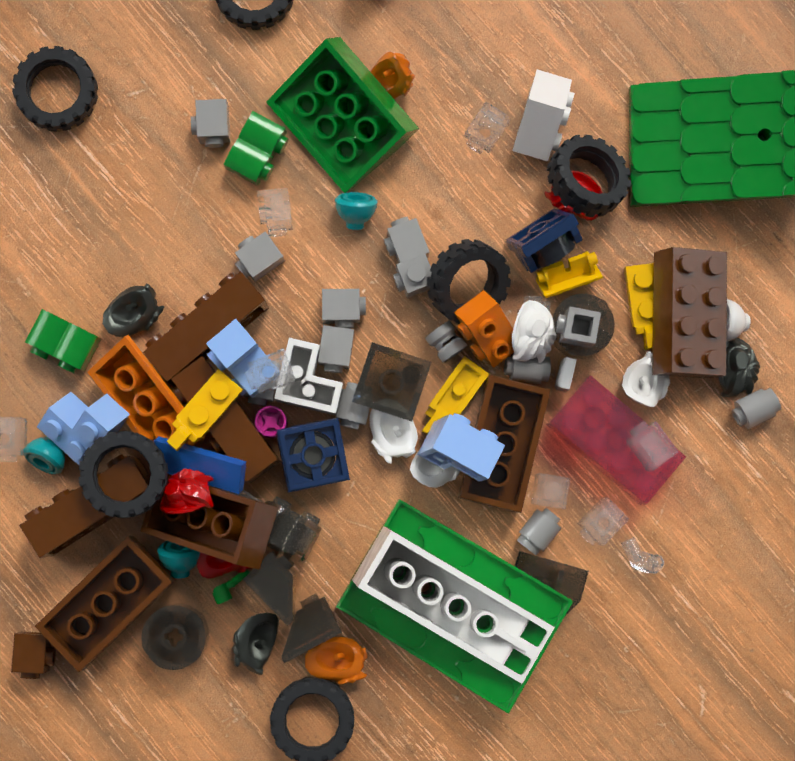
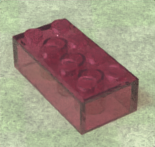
[546,375,686,505]

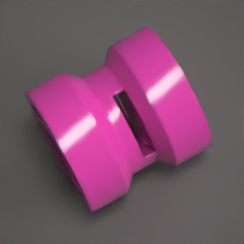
[255,405,288,438]

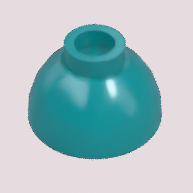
[335,192,378,230]
[23,436,65,474]
[157,541,200,579]

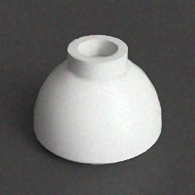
[726,299,751,342]

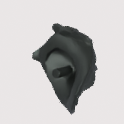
[102,283,164,337]
[719,338,760,397]
[232,613,279,675]

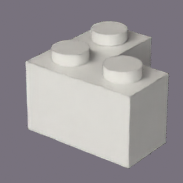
[512,70,575,161]
[274,338,344,415]

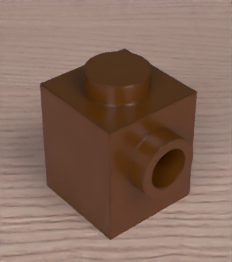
[11,631,56,679]

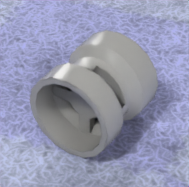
[425,320,468,363]

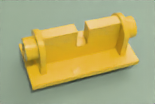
[535,251,603,299]

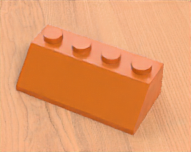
[87,335,206,447]

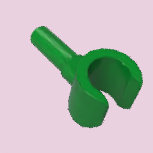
[212,569,251,604]

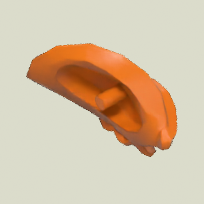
[371,51,415,99]
[305,637,368,685]

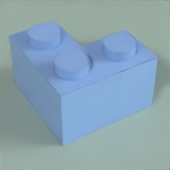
[206,319,281,398]
[37,392,130,465]
[417,413,505,482]

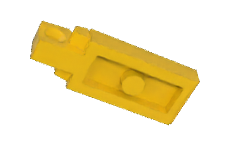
[624,263,654,350]
[422,356,489,435]
[167,369,243,451]

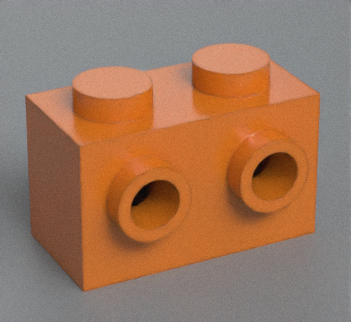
[454,290,514,368]

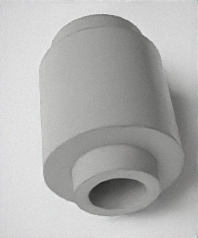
[504,353,551,384]
[336,382,373,430]
[732,388,781,429]
[517,508,561,555]

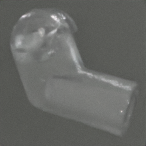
[621,537,665,574]

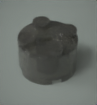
[552,294,615,359]
[265,497,322,563]
[141,603,210,670]

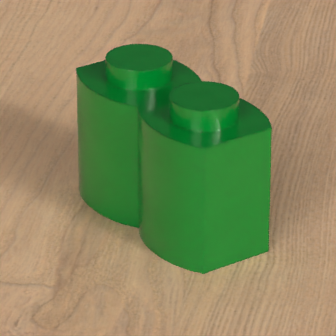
[223,111,289,186]
[25,309,101,374]

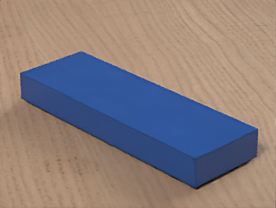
[154,436,246,494]

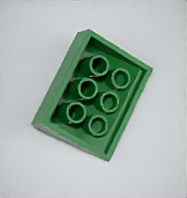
[266,37,419,193]

